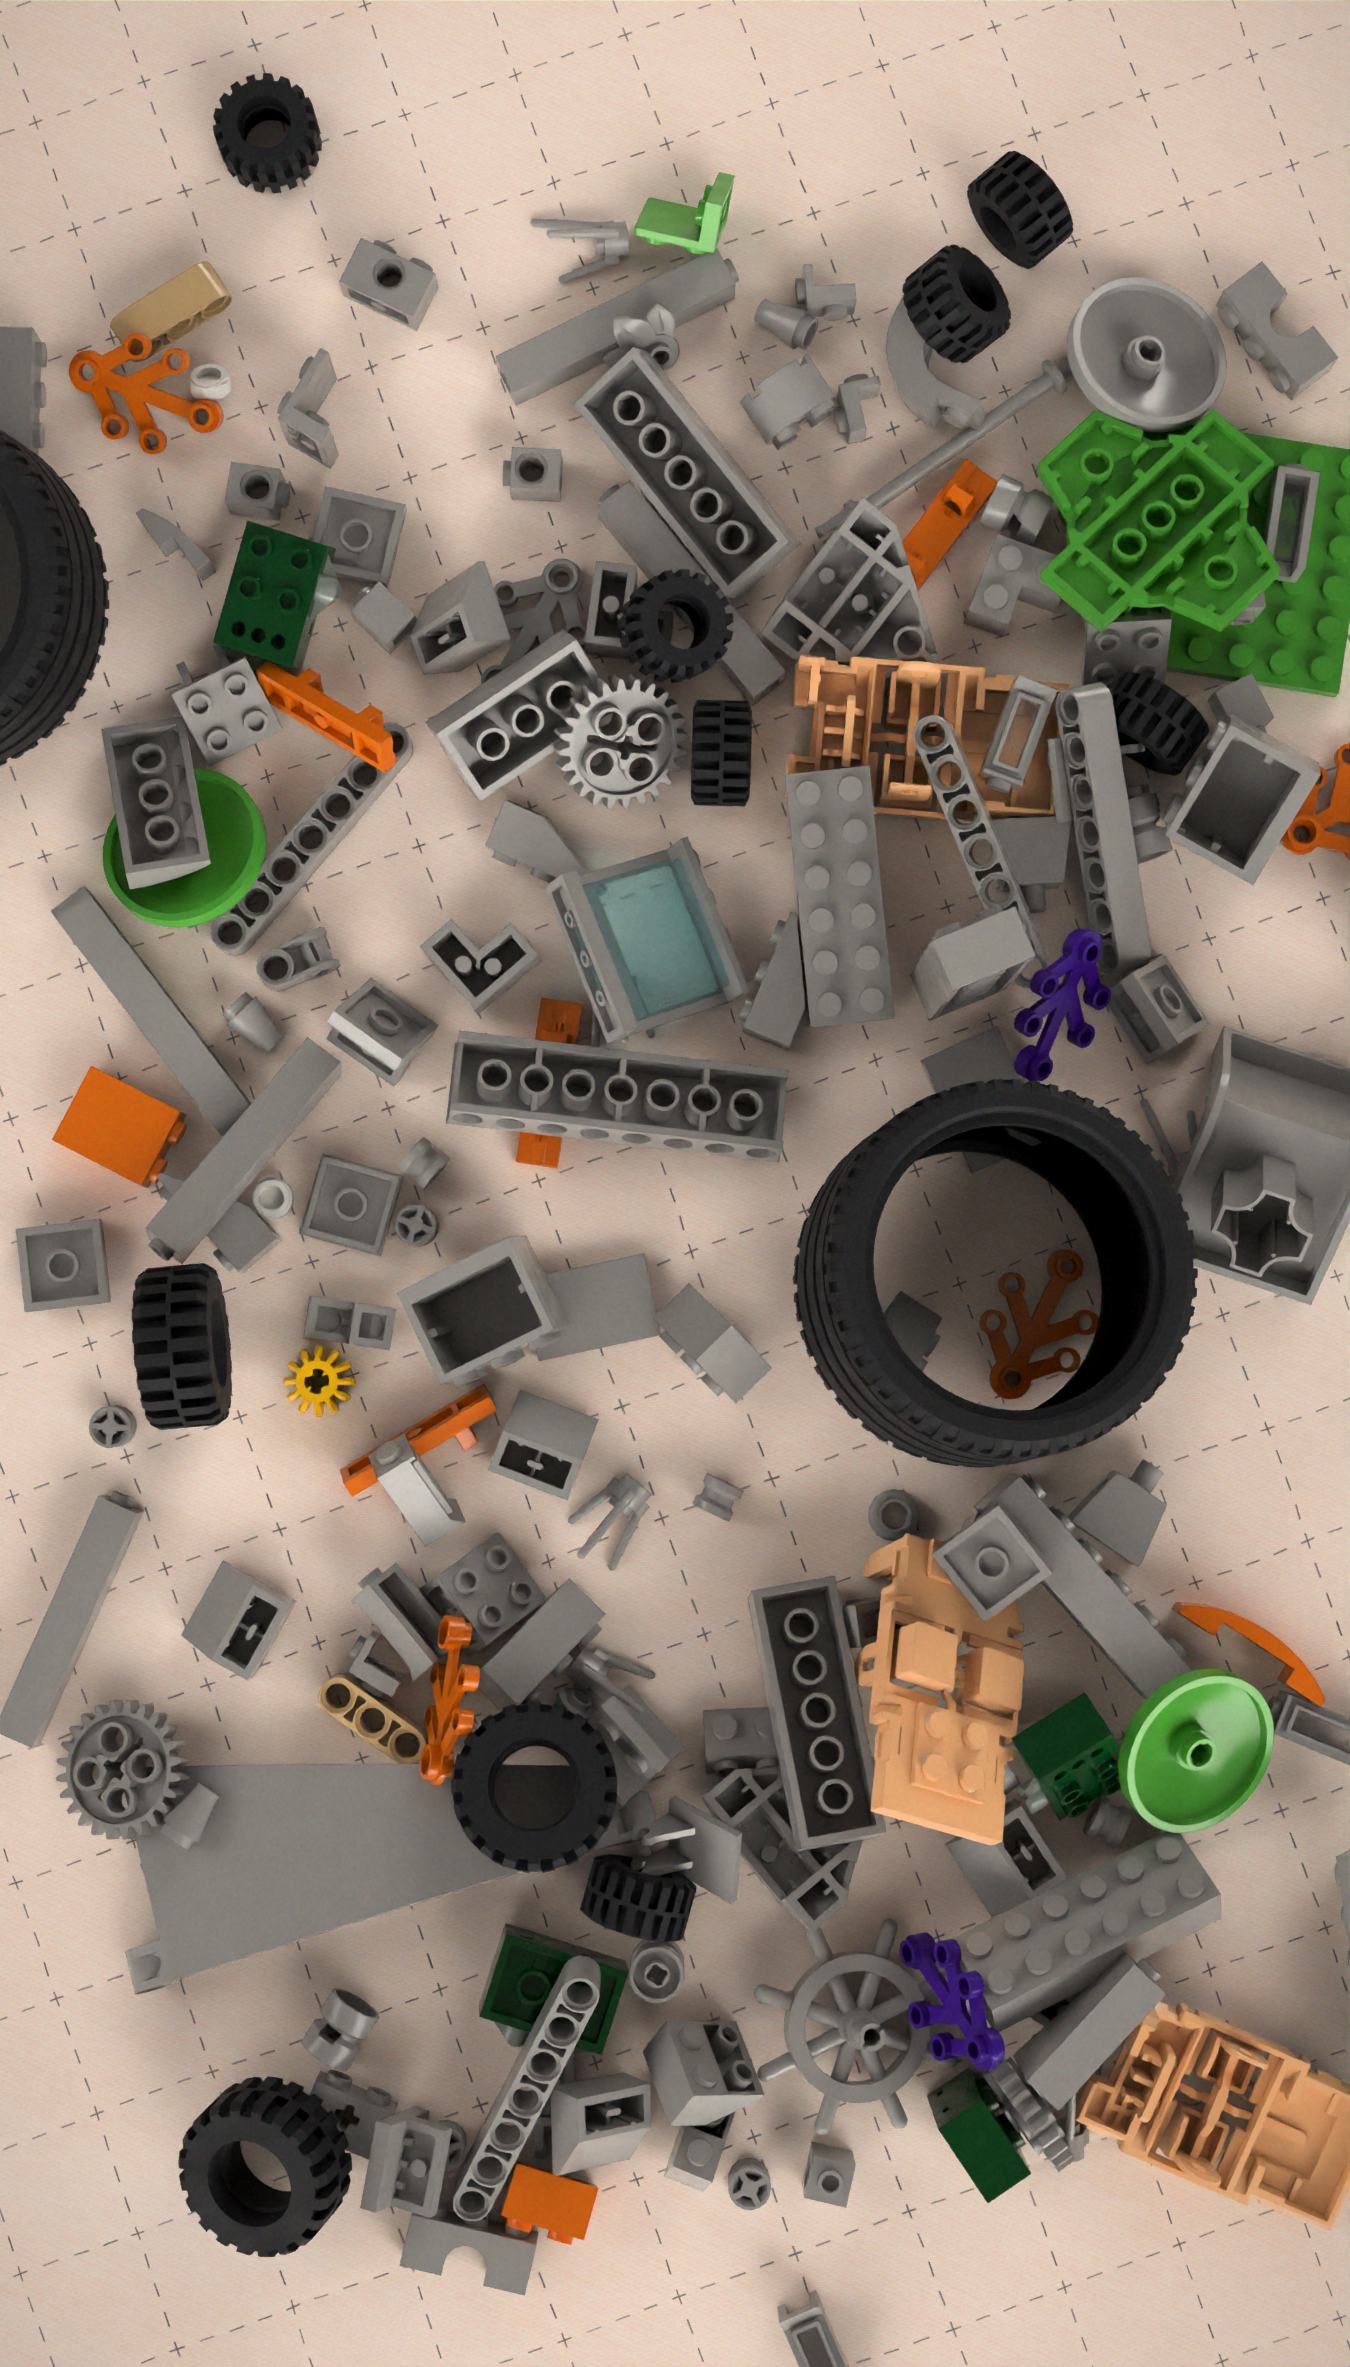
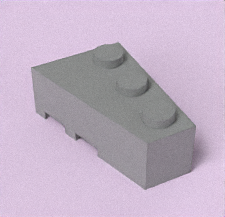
[477,1578,605,1712]

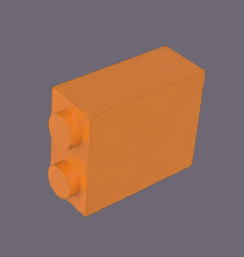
[52,1066,187,1188]

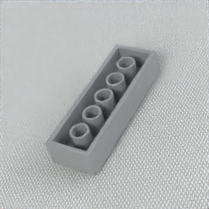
[573,347,801,598]
[785,766,895,1028]
[910,904,1036,1021]
[973,1473,1192,1700]
[747,1576,887,1852]
[952,1831,1221,2032]

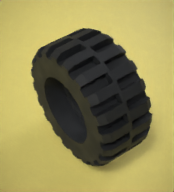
[132,1263,232,1430]
[451,1701,617,1873]
[178,2076,352,2257]

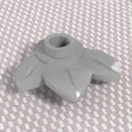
[603,302,680,371]

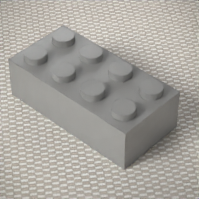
[425,629,611,801]

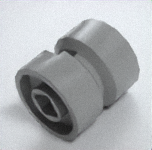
[979,474,1054,546]
[1128,794,1173,864]
[629,1939,685,2003]
[301,1988,380,2071]

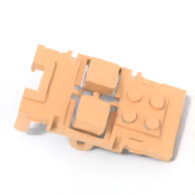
[784,655,1069,822]
[854,1533,1025,1846]
[1075,2001,1350,2231]

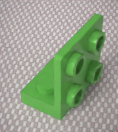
[634,172,735,254]

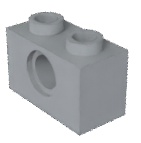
[339,238,438,331]

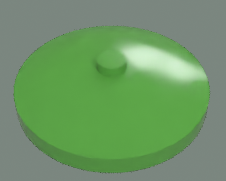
[103,769,267,928]
[1118,1668,1274,1833]

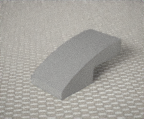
[136,508,216,581]
[303,1296,396,1350]

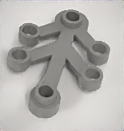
[481,559,587,684]

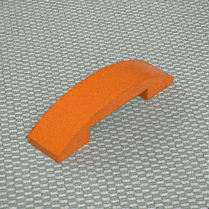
[1172,1602,1325,1707]

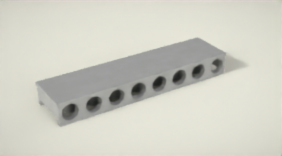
[446,1030,789,1163]

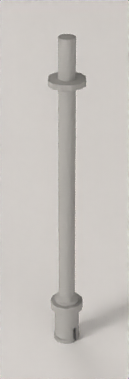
[815,357,1073,544]

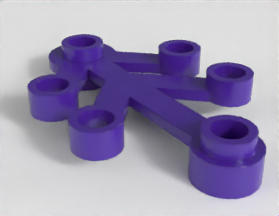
[1014,929,1111,1081]
[899,1932,1005,2071]

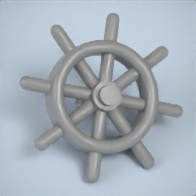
[754,1919,958,2135]

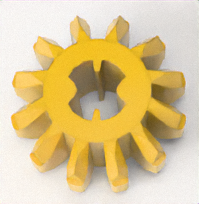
[283,1345,356,1417]

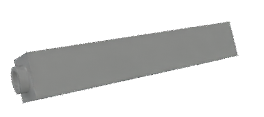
[495,248,739,406]
[597,480,786,706]
[145,1037,341,1264]
[0,1491,144,1748]

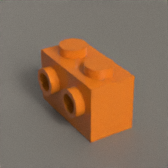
[499,2161,599,2245]

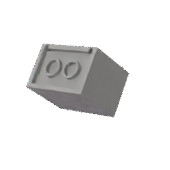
[1162,714,1321,885]
[397,1236,570,1388]

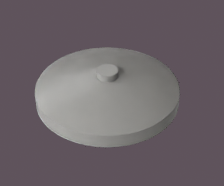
[1067,277,1227,433]

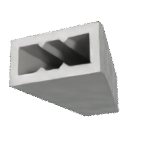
[1013,1953,1166,2111]

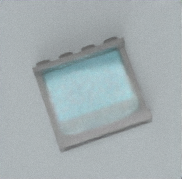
[545,837,750,1043]

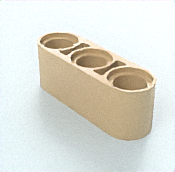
[110,261,232,362]
[319,1673,429,1764]

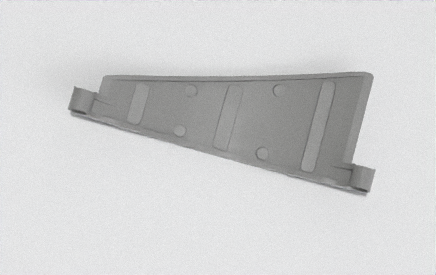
[122,1764,656,1995]

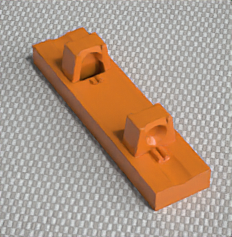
[902,459,998,591]
[256,661,396,773]
[516,998,583,1169]
[340,1383,497,1497]

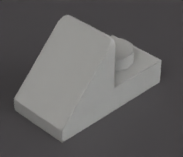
[843,1596,903,1648]

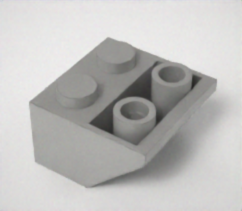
[410,561,511,675]
[488,1390,599,1500]
[181,1560,297,1681]
[945,1798,1068,1917]
[643,2021,765,2126]
[551,2072,652,2176]

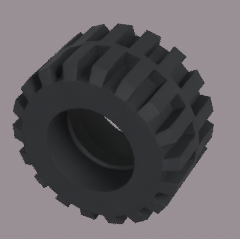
[213,73,322,194]
[967,151,1073,269]
[902,245,1011,363]
[619,569,734,683]
[1110,672,1210,776]
[691,700,752,807]
[580,1854,697,1942]

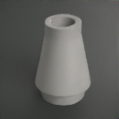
[754,299,818,350]
[222,992,284,1054]
[160,1782,220,1850]

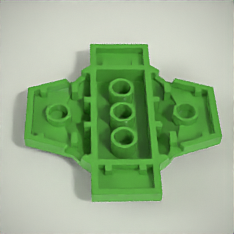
[1036,409,1281,633]

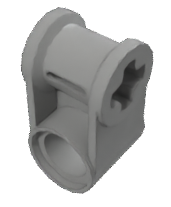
[256,927,341,991]

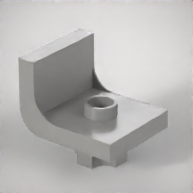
[1173,1026,1350,1305]

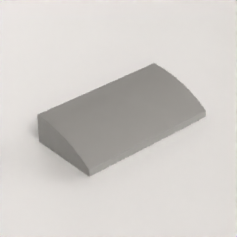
[101,716,211,889]

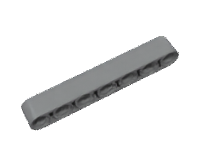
[1056,682,1151,976]
[913,715,1051,988]
[210,723,413,956]
[51,886,251,1136]
[453,1956,601,2222]

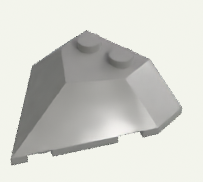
[760,497,941,664]
[702,1756,875,1934]

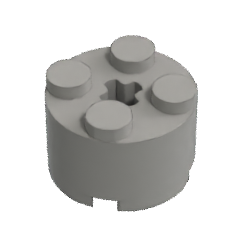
[740,354,836,450]

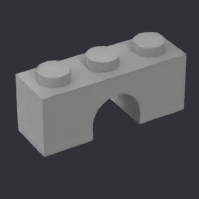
[1216,261,1339,400]
[399,2202,539,2296]

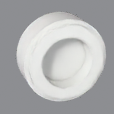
[189,364,232,401]
[251,1177,294,1220]

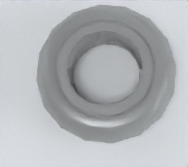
[868,1489,920,1541]

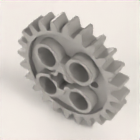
[553,673,688,809]
[56,1700,190,1840]
[984,2057,1076,2172]

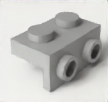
[703,1707,779,1778]

